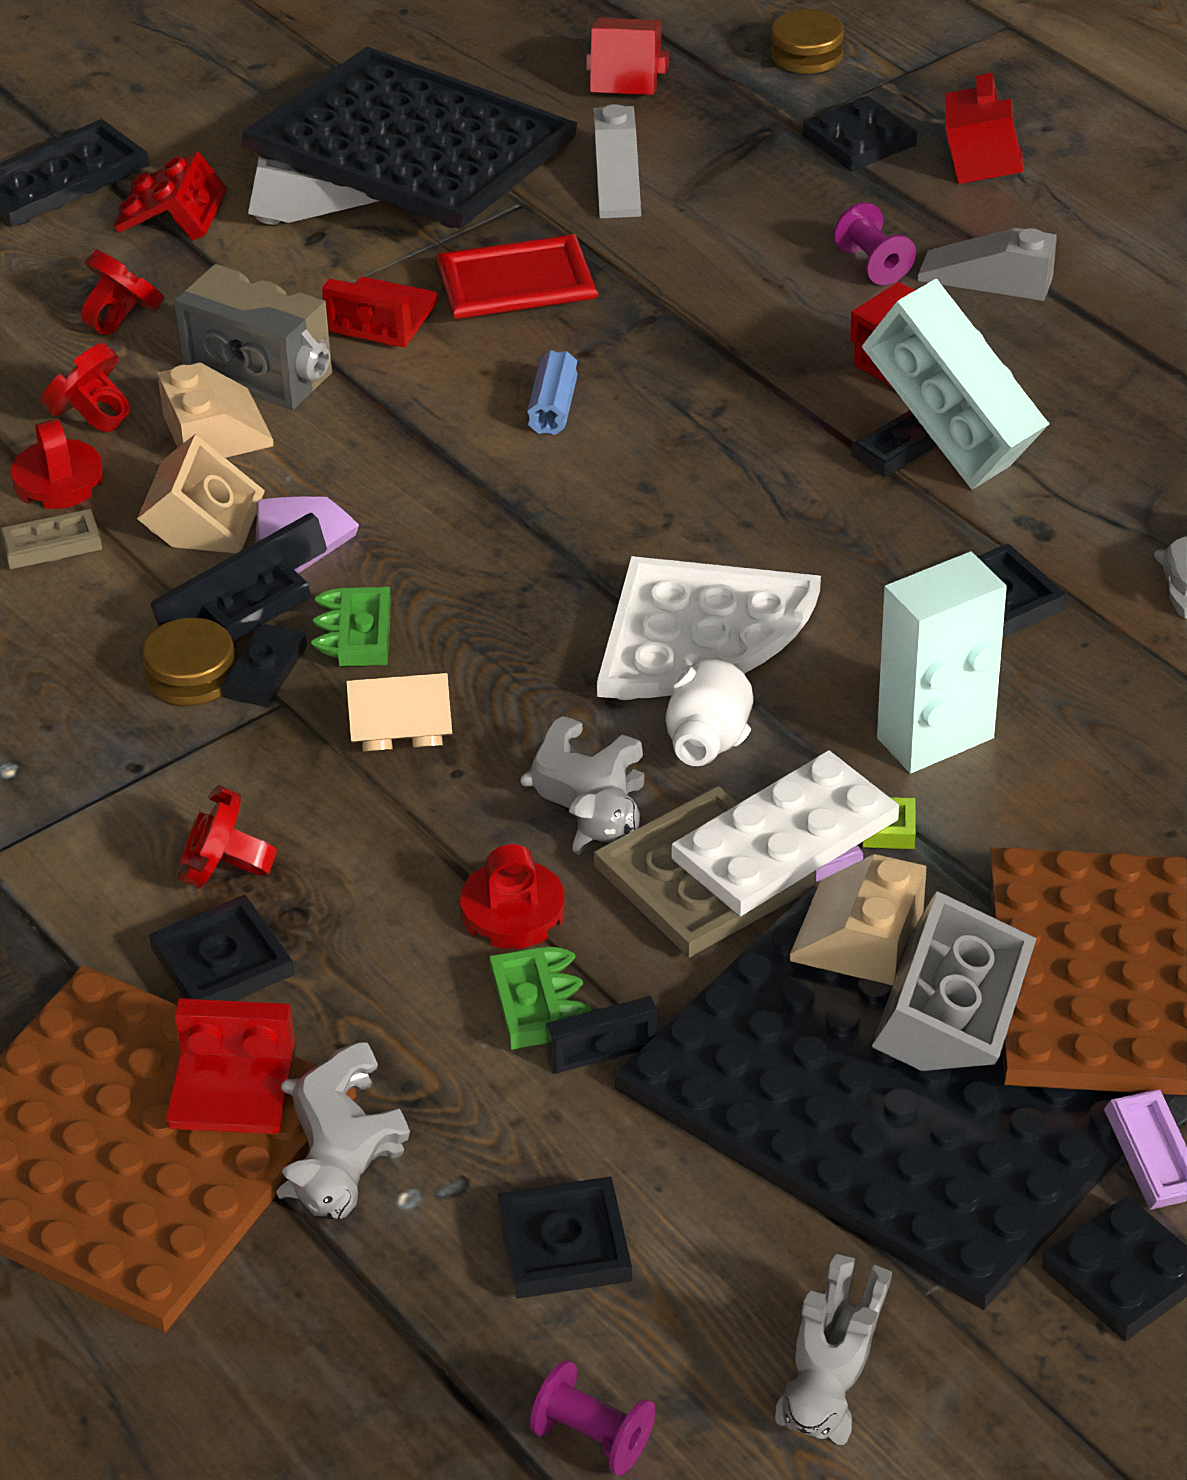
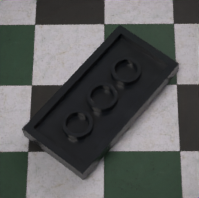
[0,119,149,228]

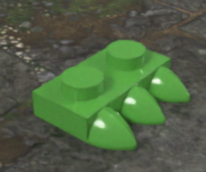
[311,587,391,666]
[490,947,591,1050]

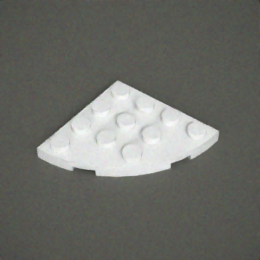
[597,556,821,700]

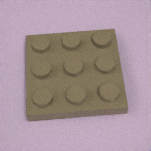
[594,786,815,958]

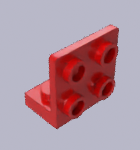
[113,151,228,241]
[322,276,438,348]
[166,998,296,1134]

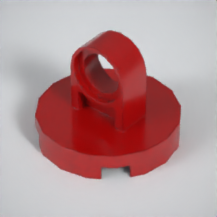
[81,249,165,335]
[40,342,130,432]
[11,419,104,510]
[177,785,278,889]
[460,844,565,949]

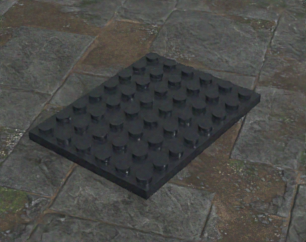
[615,886,1174,1310]

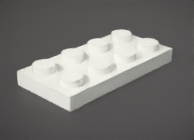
[672,751,899,917]

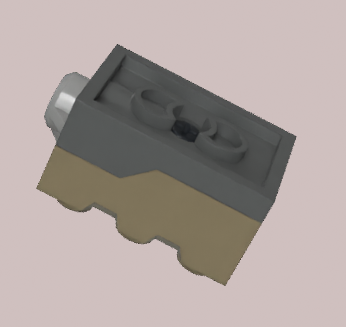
[175,264,332,410]

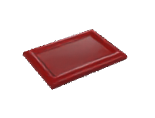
[435,234,598,319]

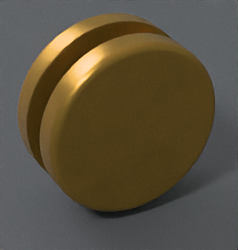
[771,9,844,74]
[142,618,235,706]

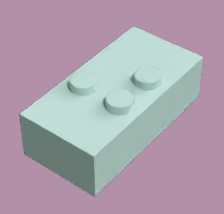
[861,278,1049,490]
[877,551,1007,774]

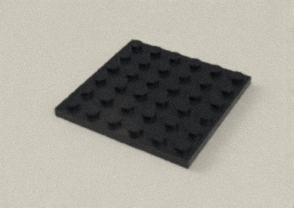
[242,46,577,229]

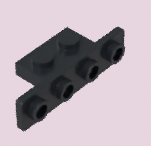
[150,513,327,641]

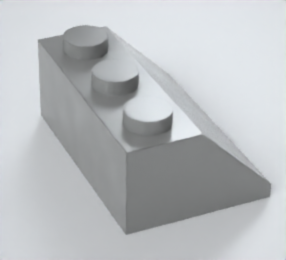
[871,891,1037,1071]

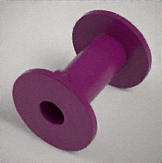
[833,202,916,285]
[530,1360,656,1476]

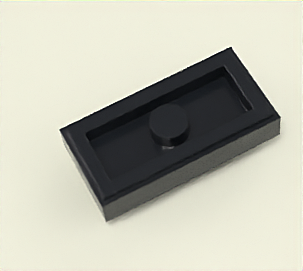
[852,410,937,477]
[221,623,307,707]
[546,996,658,1074]

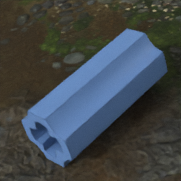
[527,350,578,435]

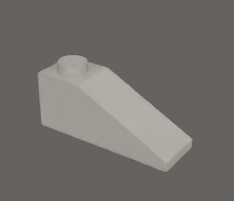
[593,104,641,218]
[248,156,380,224]
[918,228,1057,301]

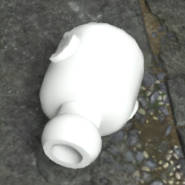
[665,659,754,766]

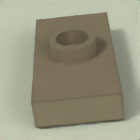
[0,509,102,569]

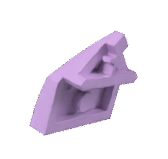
[255,497,359,573]

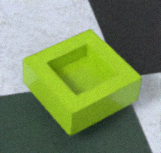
[863,797,916,849]

